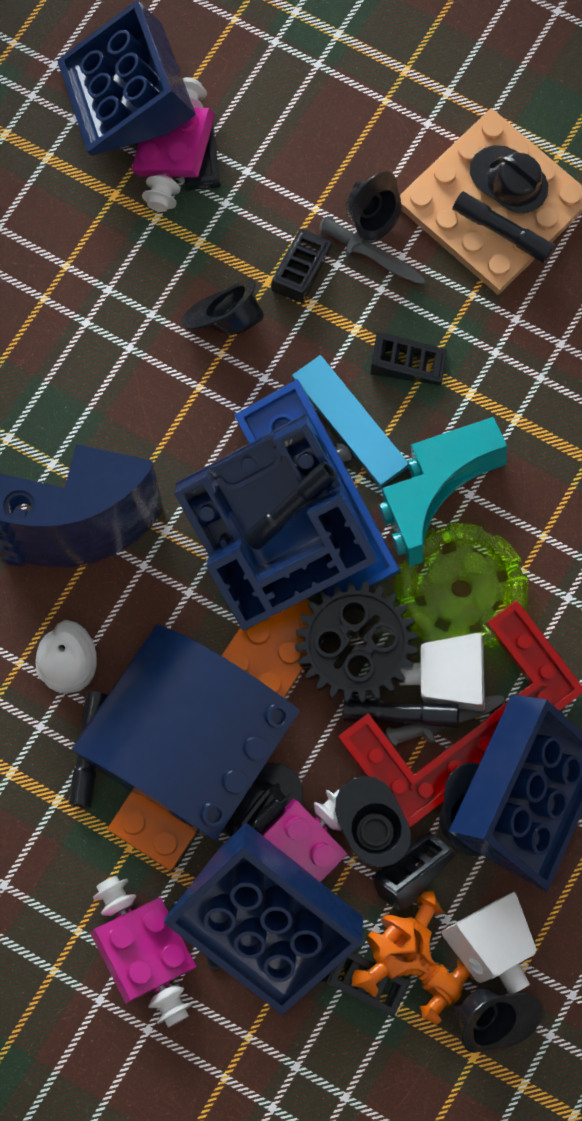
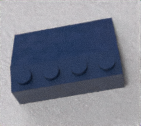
[57,0,196,156]
[449,694,582,891]
[164,823,363,1015]

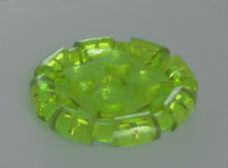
[394,523,529,648]

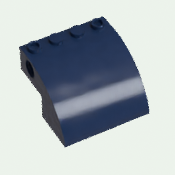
[174,414,377,631]
[0,444,163,567]
[71,624,300,841]

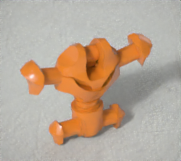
[351,891,475,1025]

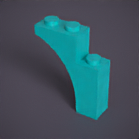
[378,417,507,567]

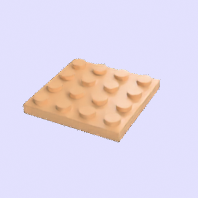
[400,108,582,295]

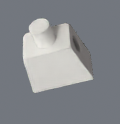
[399,633,485,711]
[441,892,536,994]

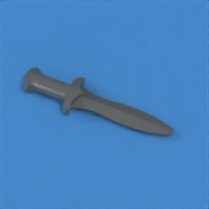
[319,216,425,284]
[384,695,505,749]

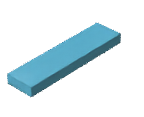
[292,355,408,488]

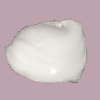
[35,620,97,694]

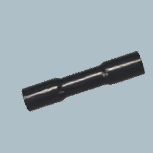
[452,191,555,263]
[244,462,338,550]
[68,691,107,808]
[343,699,459,728]

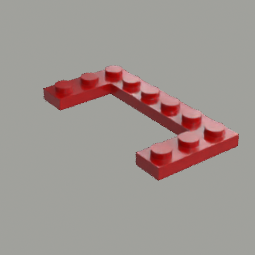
[337,600,582,827]

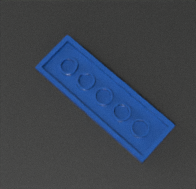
[234,379,402,598]

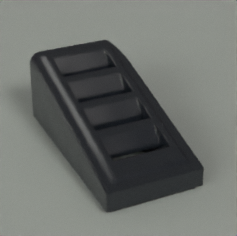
[271,228,332,304]
[370,333,447,385]
[372,832,456,914]
[322,952,411,1017]

